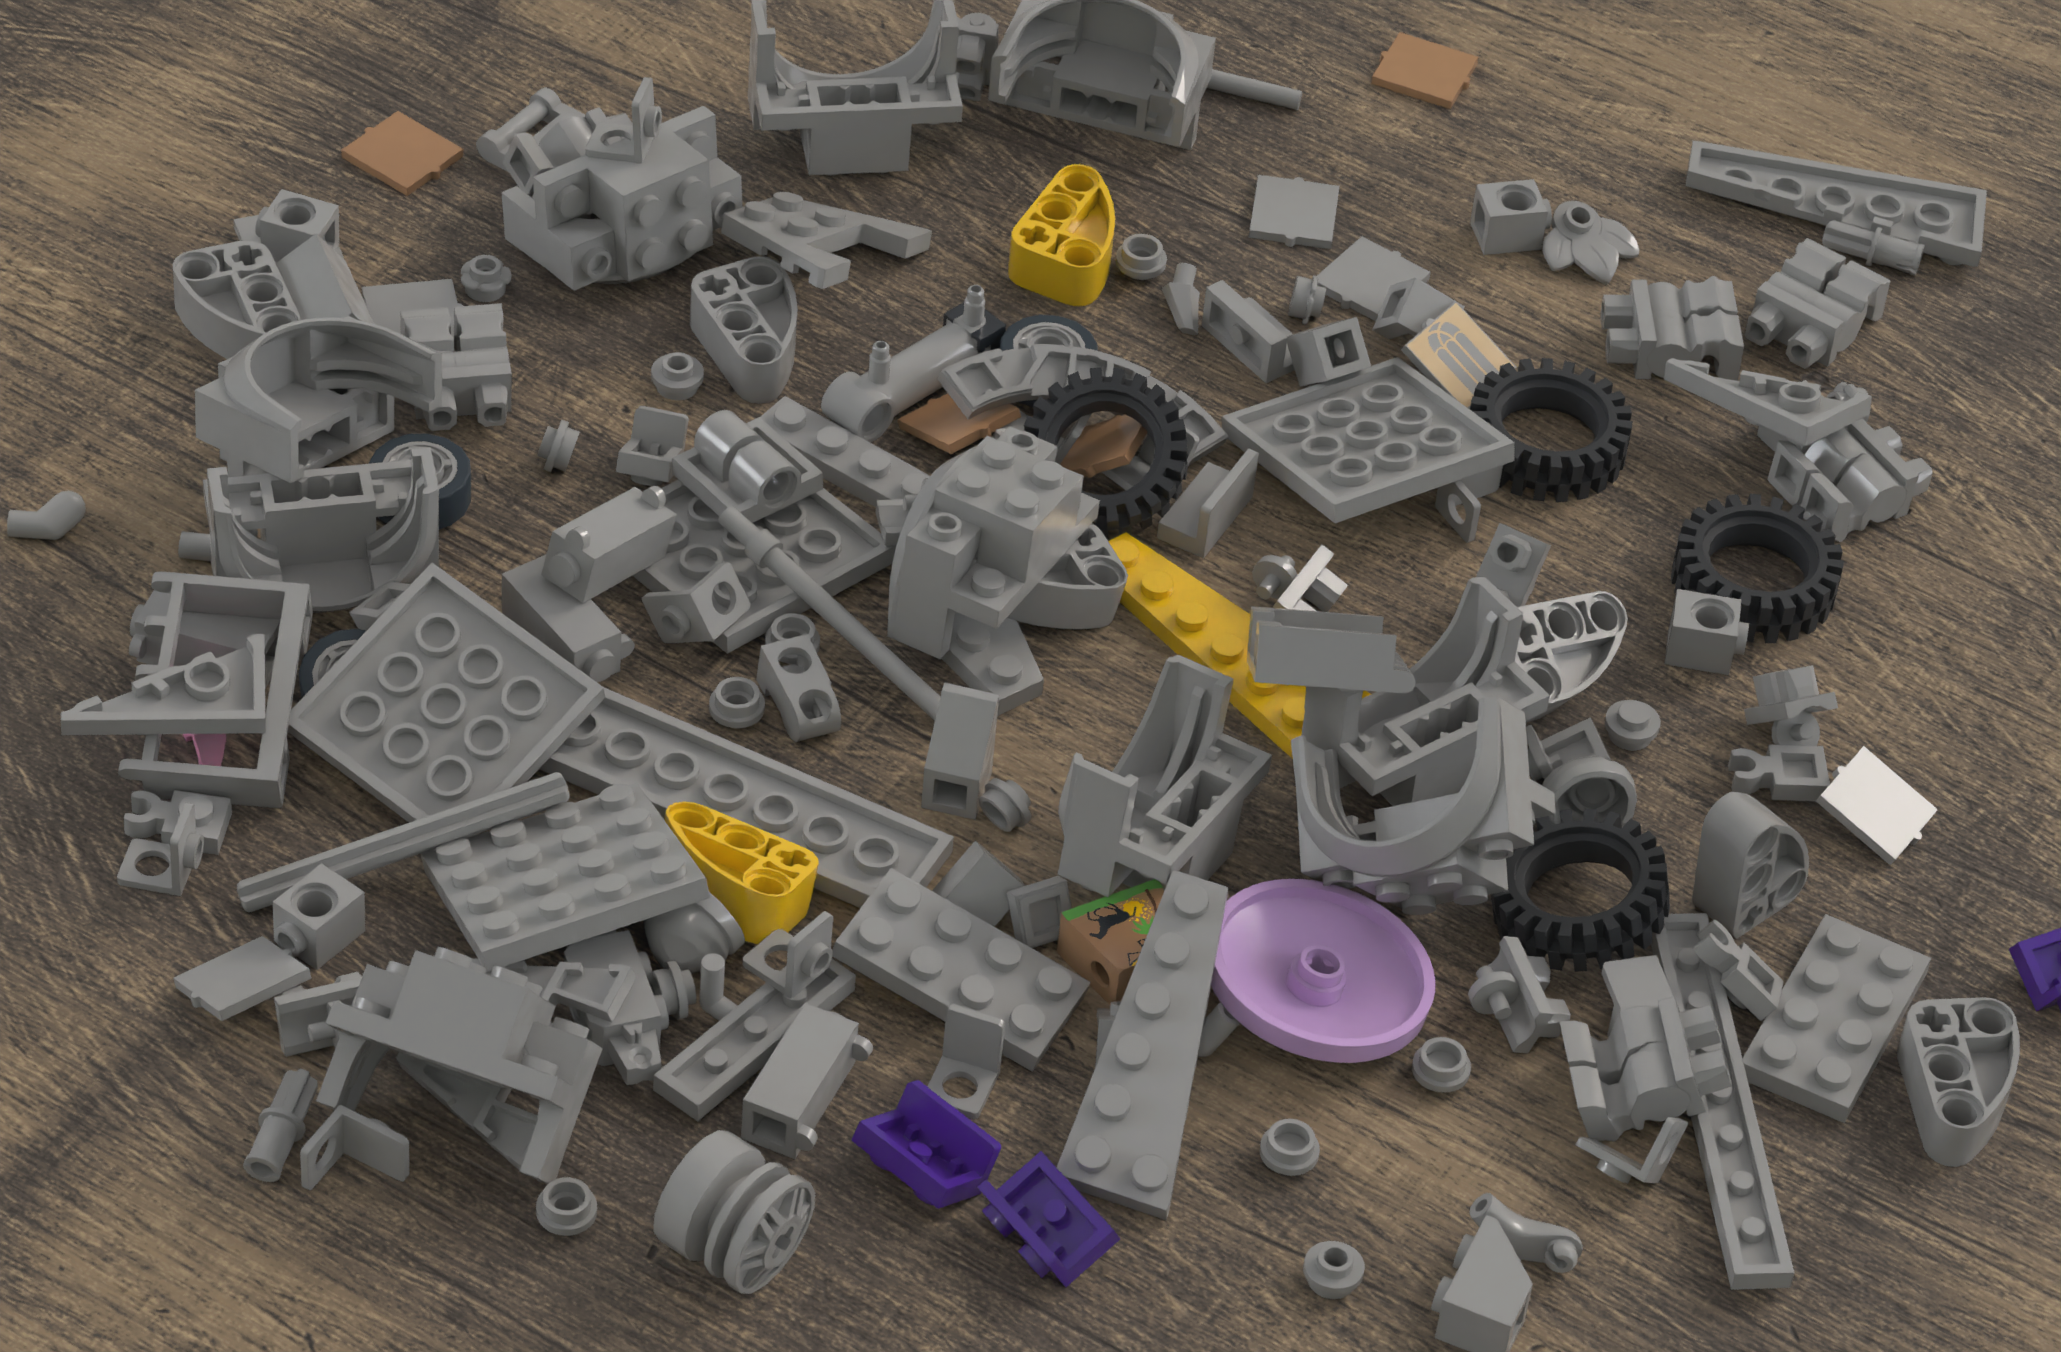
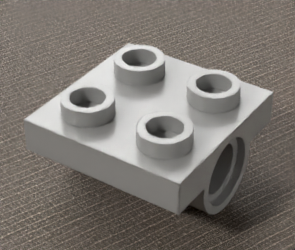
[672,410,823,523]

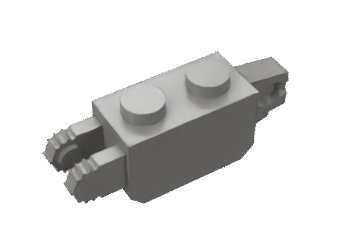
[564,929,669,1085]

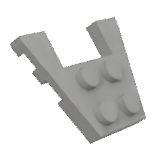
[721,192,932,289]
[396,958,636,1176]

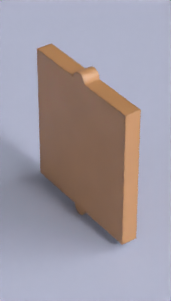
[1371,32,1479,109]
[341,111,463,196]
[897,393,1021,454]
[1060,415,1147,478]

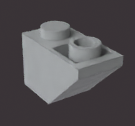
[921,683,999,820]
[1431,1215,1533,1352]

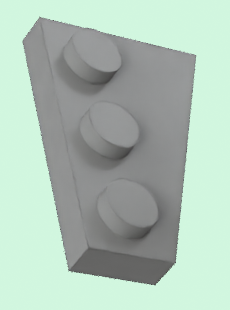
[941,611,1044,716]

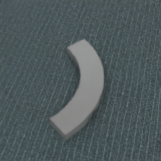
[937,344,1229,465]

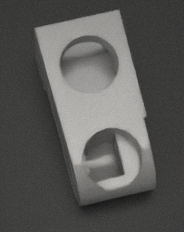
[756,634,841,742]

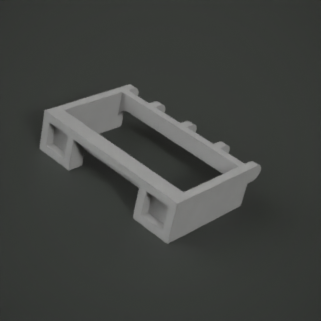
[118,571,313,808]
[1247,606,1416,694]

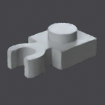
[1728,744,1830,801]
[124,790,232,855]
[1693,919,1784,1021]

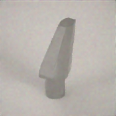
[1162,263,1200,335]

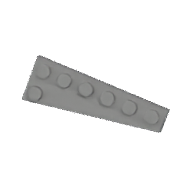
[1685,140,1987,267]
[1056,870,1228,1220]

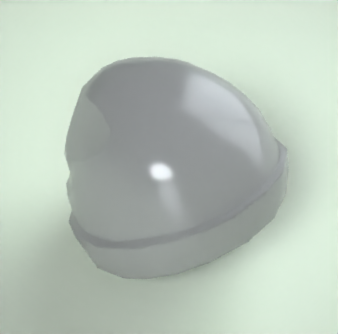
[1542,756,1637,827]
[643,892,745,974]

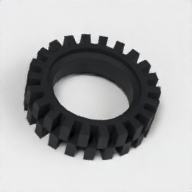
[1470,358,1633,502]
[1024,367,1188,539]
[1671,494,1844,643]
[1491,808,1670,972]

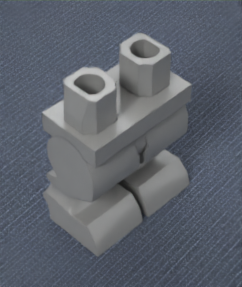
[502,107,633,219]
[1745,238,1891,369]
[1600,276,1744,381]
[400,303,512,431]
[1767,418,1933,542]
[1559,996,1732,1142]

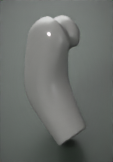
[1470,1193,1583,1273]

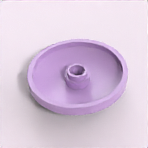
[1211,879,1435,1063]

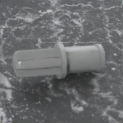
[1822,220,1925,276]
[243,1068,318,1182]

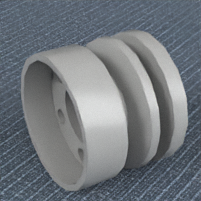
[654,1130,816,1294]

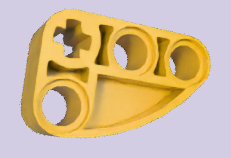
[1008,164,1115,306]
[664,801,819,944]

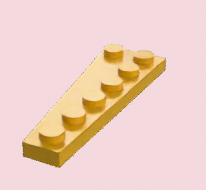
[1108,532,1371,759]

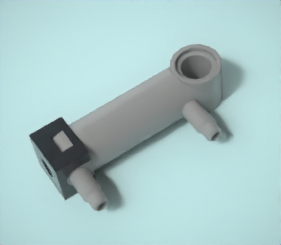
[821,285,1006,442]

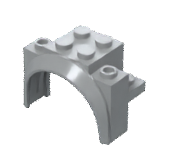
[748,0,963,175]
[988,0,1216,150]
[502,106,742,291]
[195,315,442,483]
[887,426,1100,659]
[203,447,439,613]
[1301,577,1550,806]
[1057,655,1272,897]
[1291,696,1556,915]
[316,947,603,1184]

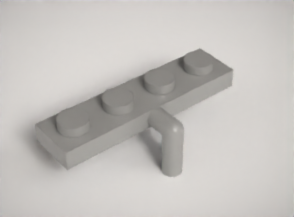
[653,953,856,1121]

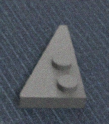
[1664,358,1872,446]
[61,634,265,735]

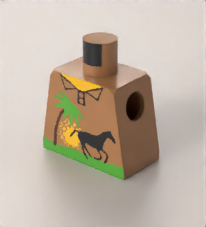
[1057,879,1164,1005]

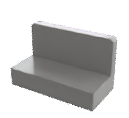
[1201,280,1295,383]
[1157,448,1259,558]

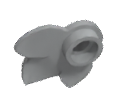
[1542,201,1639,285]

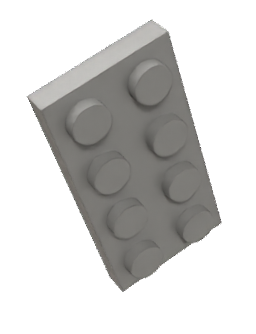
[833,868,1091,1072]
[1742,914,1931,1123]

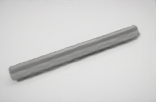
[237,772,570,912]

